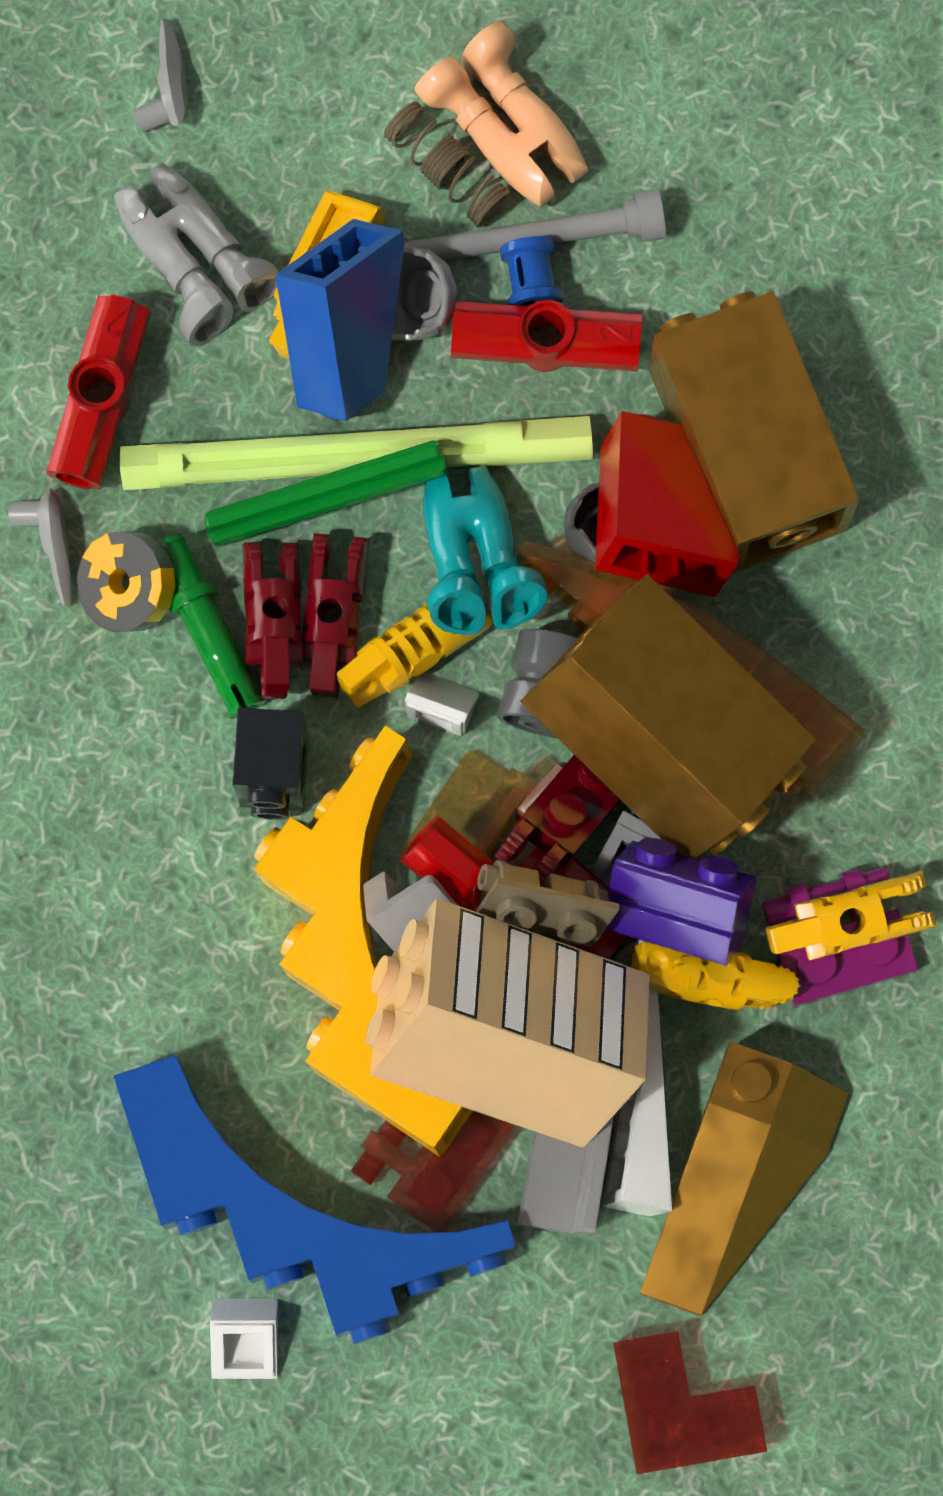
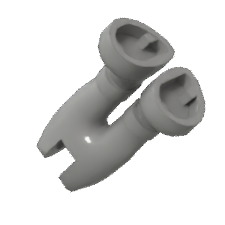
[113,162,279,346]

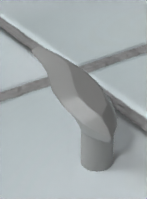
[134,18,188,132]
[8,488,71,607]

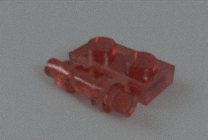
[350,1111,515,1233]

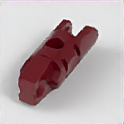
[302,533,370,698]
[242,542,303,699]

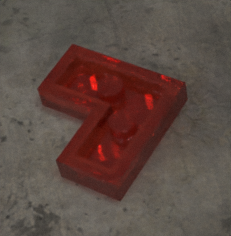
[612,1331,767,1475]

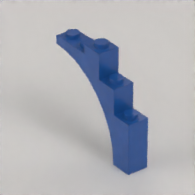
[114,1055,516,1344]

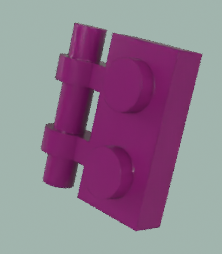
[762,867,918,1008]

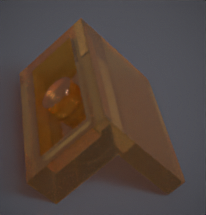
[401,751,533,857]

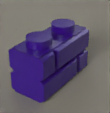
[606,838,757,966]

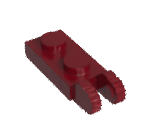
[495,755,622,887]

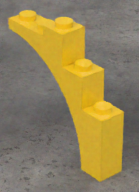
[254,726,473,1157]

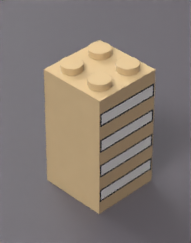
[366,898,650,1148]

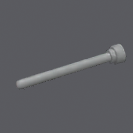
[404,189,666,261]

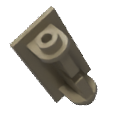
[476,860,620,948]

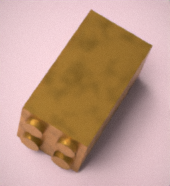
[649,291,859,573]
[520,574,816,858]

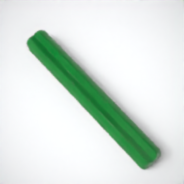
[205,440,447,547]

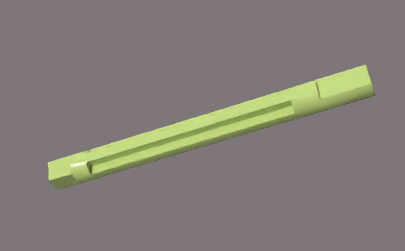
[120,416,593,490]

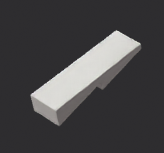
[601,940,672,1216]

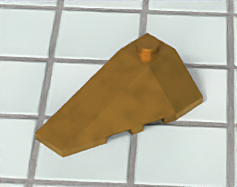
[639,1041,848,1316]

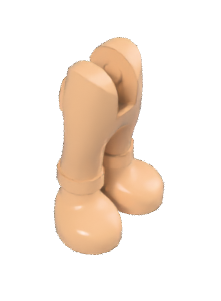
[415,20,588,207]

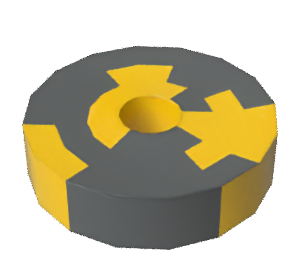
[77,531,175,632]

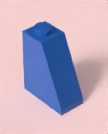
[275,219,405,421]

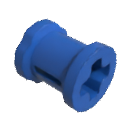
[500,236,563,306]

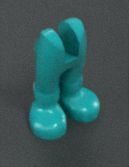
[423,466,547,636]

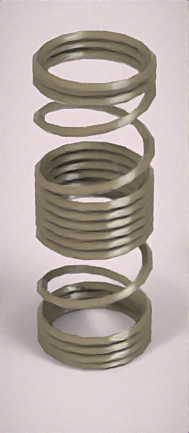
[384,101,511,227]

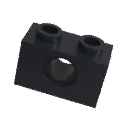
[232,708,309,820]

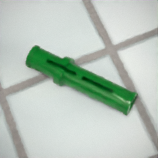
[163,533,267,719]

